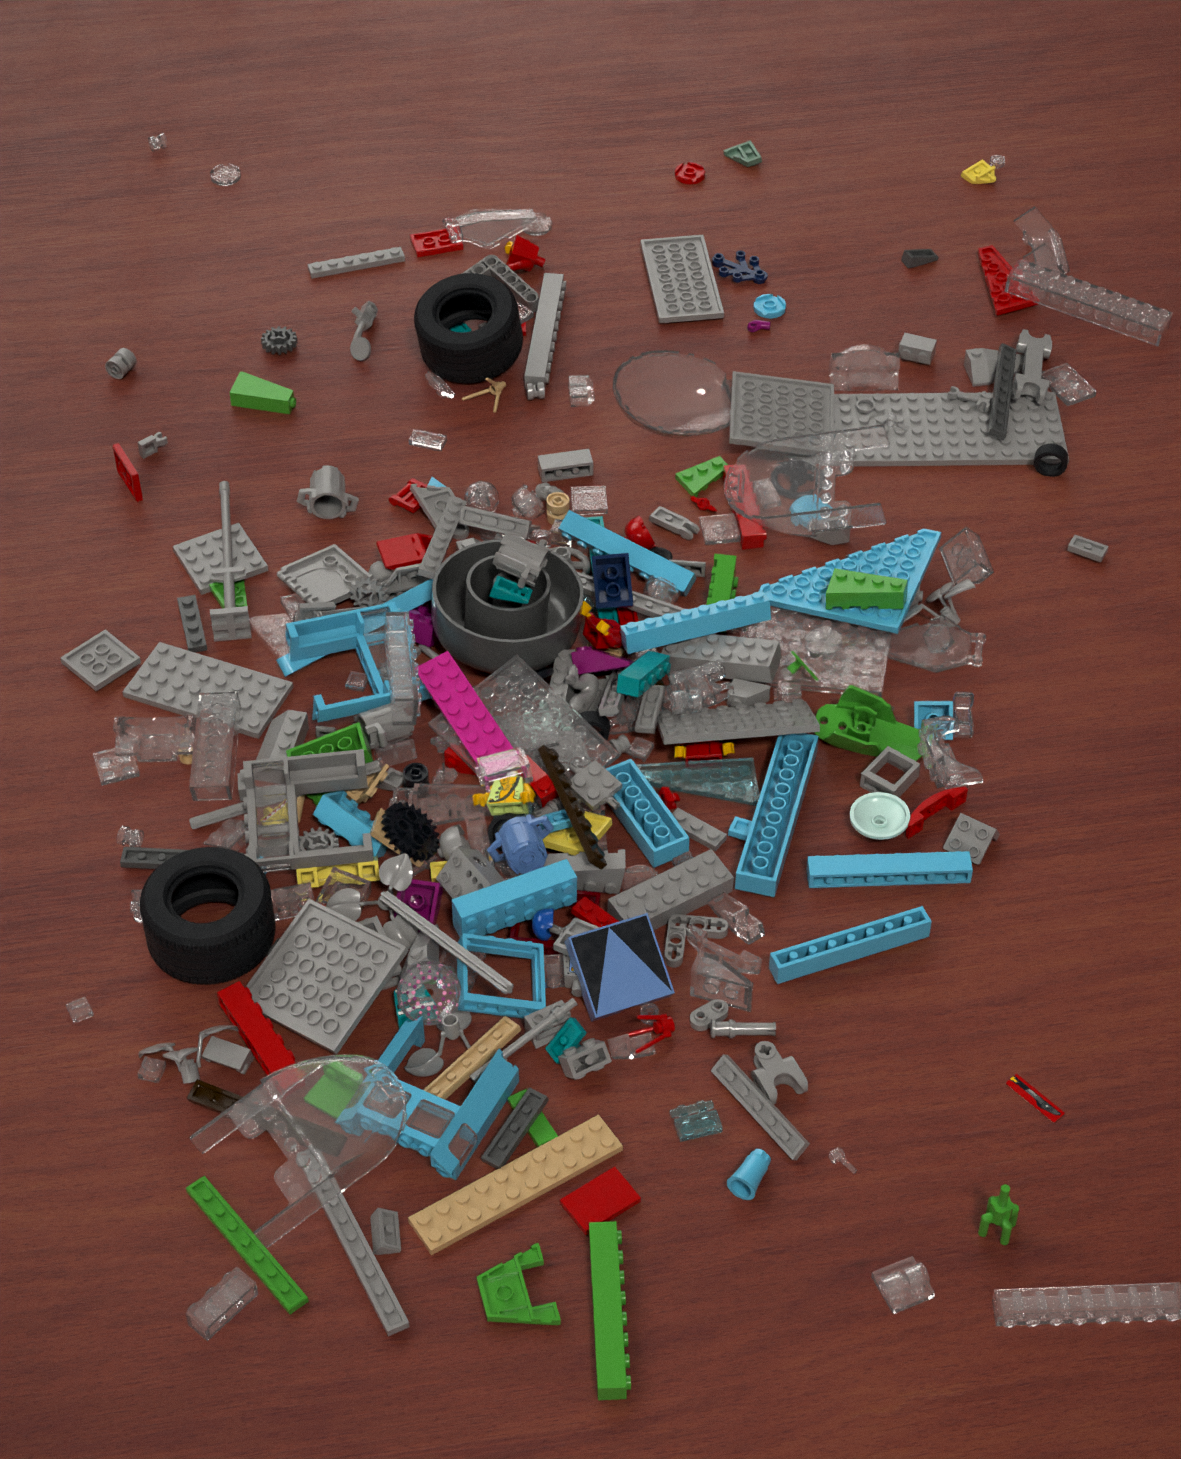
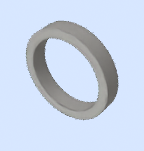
[856,398,876,413]

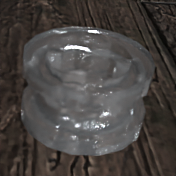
[640,1003,659,1025]

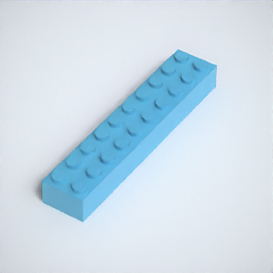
[735,733,819,897]

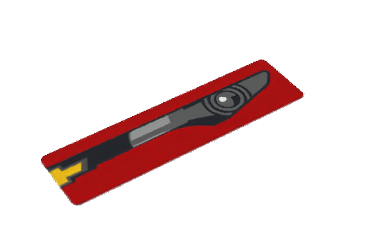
[1006,1074,1065,1122]

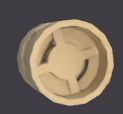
[546,492,570,526]

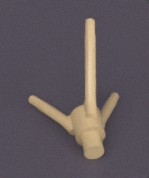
[462,378,506,413]

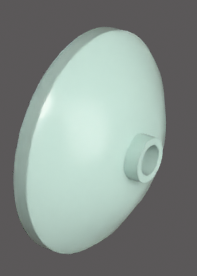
[850,792,910,840]

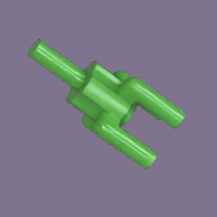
[978,1184,1019,1245]

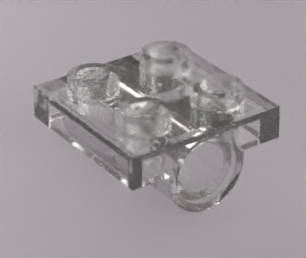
[871,1256,935,1314]

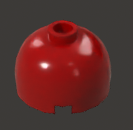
[624,515,656,550]

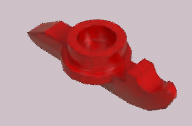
[690,496,717,512]

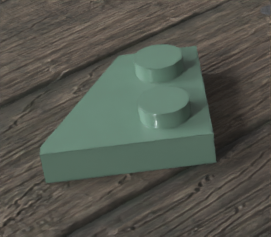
[723,140,762,167]

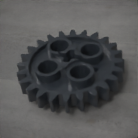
[381,802,440,862]

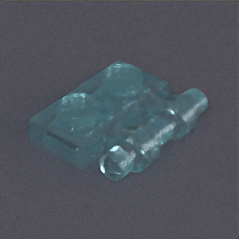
[669,1100,723,1142]

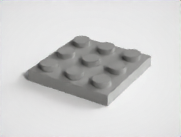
[60,630,141,691]

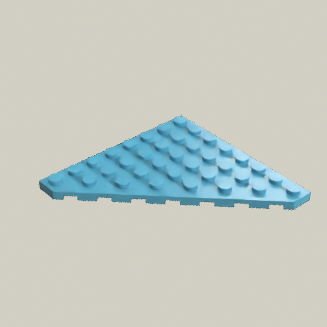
[758,529,941,634]

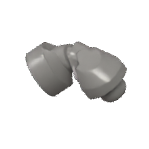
[535,482,570,501]

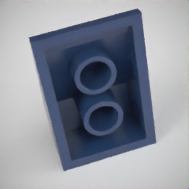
[592,553,633,610]

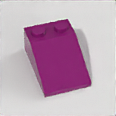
[571,646,635,675]
[394,879,443,933]

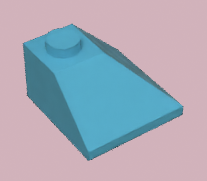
[914,701,953,740]

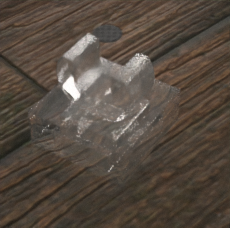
[628,737,654,763]
[137,1056,166,1083]

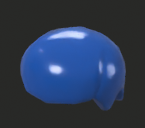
[532,908,554,941]

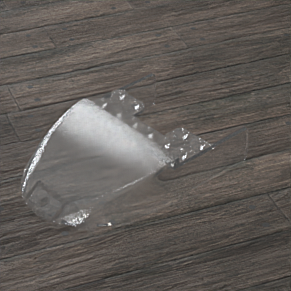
[724,424,889,537]
[189,1054,407,1248]

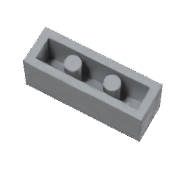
[538,449,593,482]

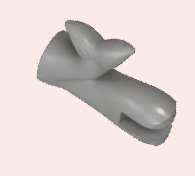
[565,664,599,721]

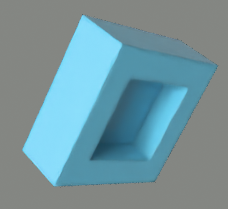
[728,816,752,841]

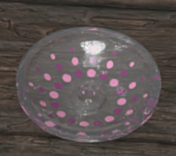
[397,961,461,1026]

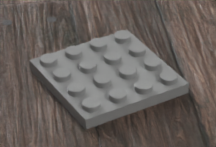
[173,523,268,595]

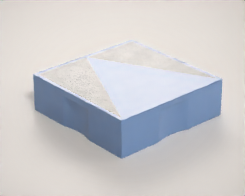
[564,913,675,1022]

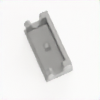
[201,1036,254,1074]

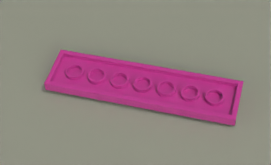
[414,651,522,782]

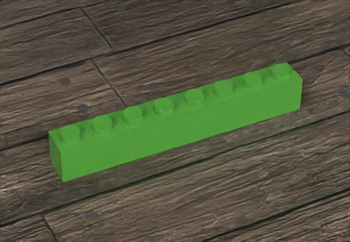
[589,1221,631,1400]

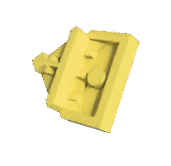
[961,159,996,184]

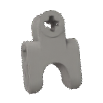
[751,1041,808,1104]

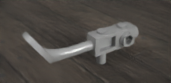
[350,301,378,361]

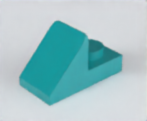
[545,1017,587,1064]

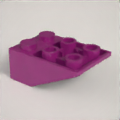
[402,602,439,647]

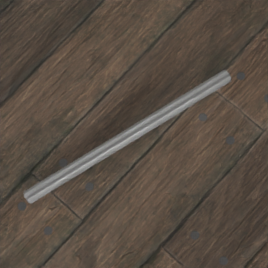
[189,760,381,829]
[380,891,514,994]

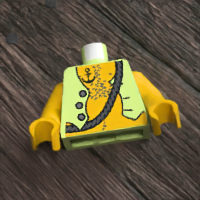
[472,770,536,816]

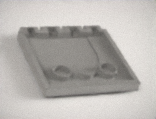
[277,544,370,604]

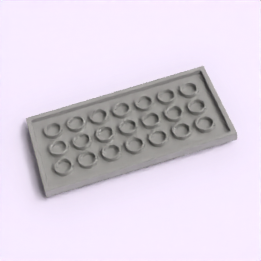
[640,235,724,323]
[123,642,294,739]
[657,699,820,745]

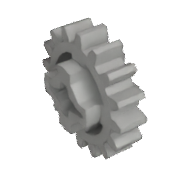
[349,574,389,607]
[299,827,339,851]

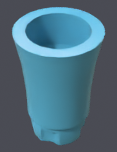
[727,1148,771,1200]

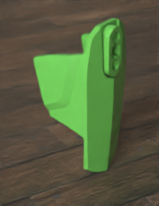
[814,685,926,761]

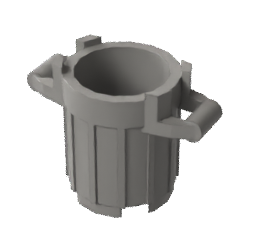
[297,466,359,519]
[492,533,552,588]
[354,701,414,750]

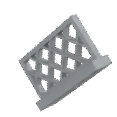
[459,505,540,539]

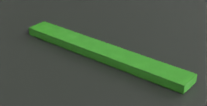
[186,1176,309,1315]

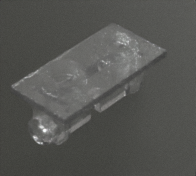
[432,763,457,795]

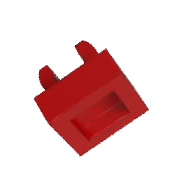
[658,787,680,810]

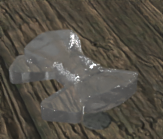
[430,736,453,753]

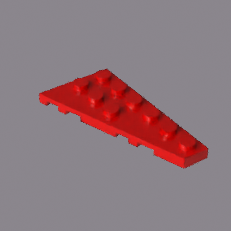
[978,245,1040,316]

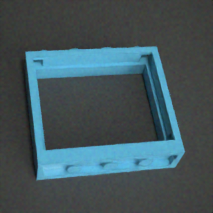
[457,933,546,1018]

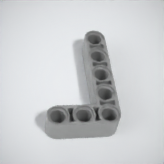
[462,255,539,313]

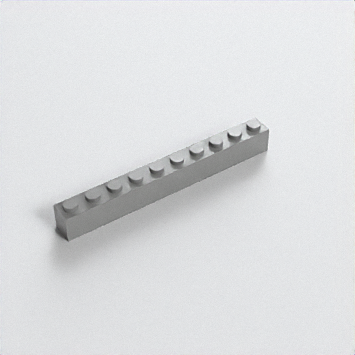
[524,273,567,389]

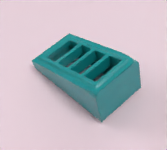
[489,575,533,604]

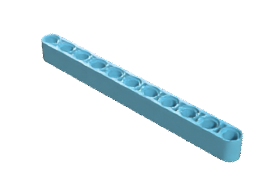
[276,579,433,677]

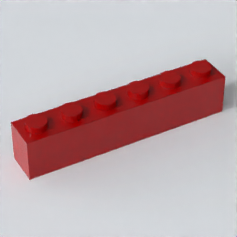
[723,464,767,550]
[217,981,306,1099]

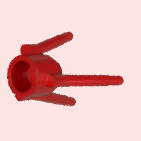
[625,1013,675,1053]

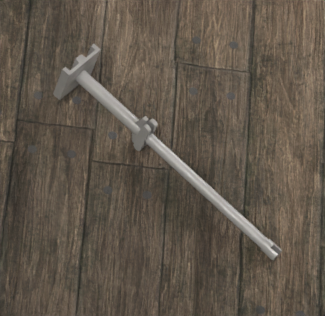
[210,481,252,642]

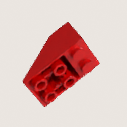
[376,533,433,570]

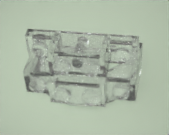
[829,345,900,391]
[113,715,199,762]
[917,716,983,789]

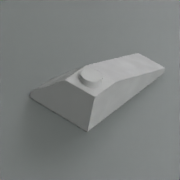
[400,924,439,992]

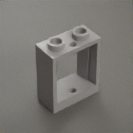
[860,746,920,797]

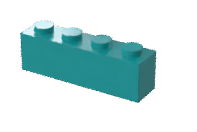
[617,651,671,698]

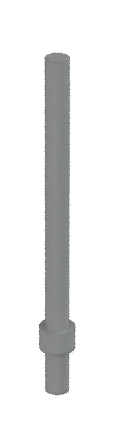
[469,998,578,1083]

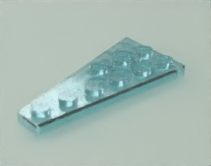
[637,758,760,806]

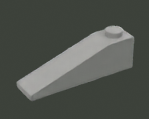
[964,348,1023,387]

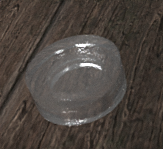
[989,155,1005,168]

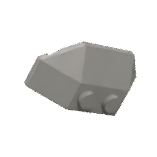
[383,563,430,601]

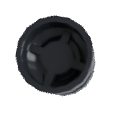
[403,763,430,800]

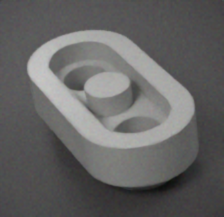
[690,999,729,1031]

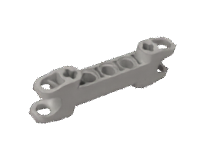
[1012,329,1052,404]

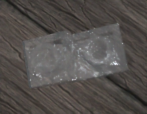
[608,1032,656,1059]

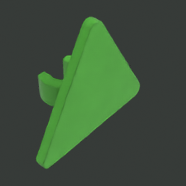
[787,651,819,681]

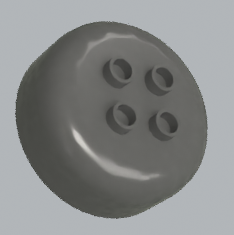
[431,539,584,675]

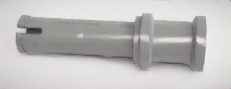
[710,1019,776,1038]

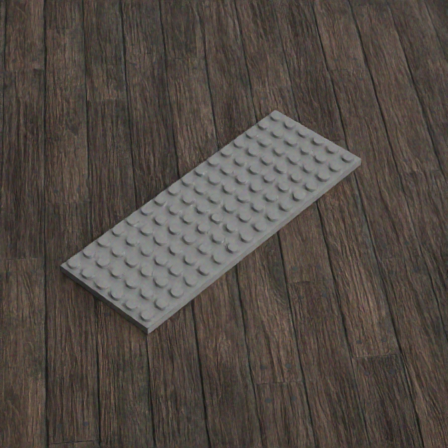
[789,392,1069,467]

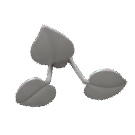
[903,579,976,628]
[326,853,418,949]
[404,999,508,1077]
[138,1025,238,1084]

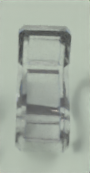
[953,691,974,739]

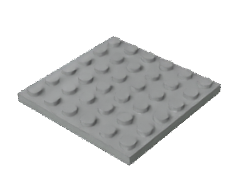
[729,371,834,457]
[246,899,409,1055]

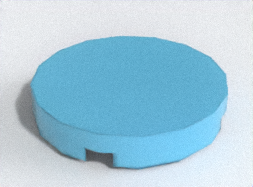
[753,294,786,319]

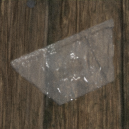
[249,613,294,659]

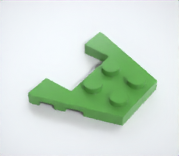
[477,1243,561,1325]

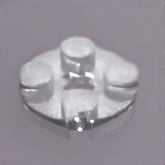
[805,626,842,660]

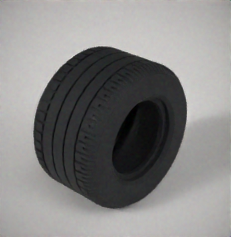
[414,273,523,384]
[140,847,276,985]

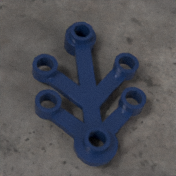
[712,250,768,284]

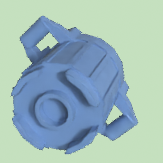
[487,814,554,875]

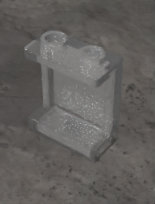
[475,746,534,793]

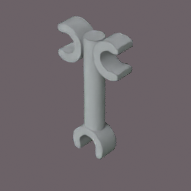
[947,386,993,413]

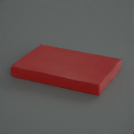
[410,227,464,258]
[112,443,143,502]
[560,1166,641,1235]

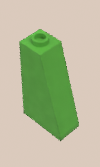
[230,371,296,414]

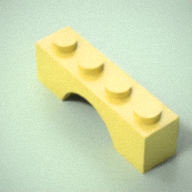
[296,856,380,889]

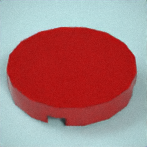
[675,162,705,185]

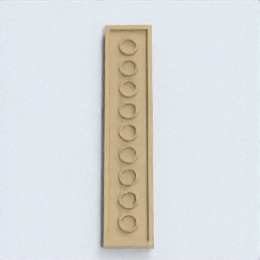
[408,1115,623,1256]

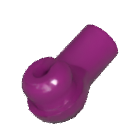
[747,320,771,332]

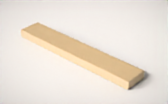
[424,1016,521,1115]

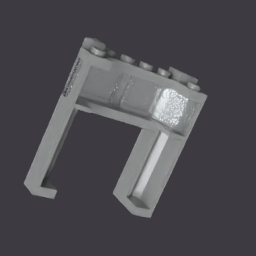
[237,749,374,872]

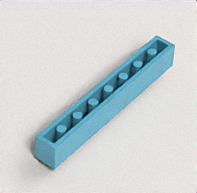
[558,510,697,597]
[620,591,771,654]
[806,851,973,888]
[769,906,932,984]

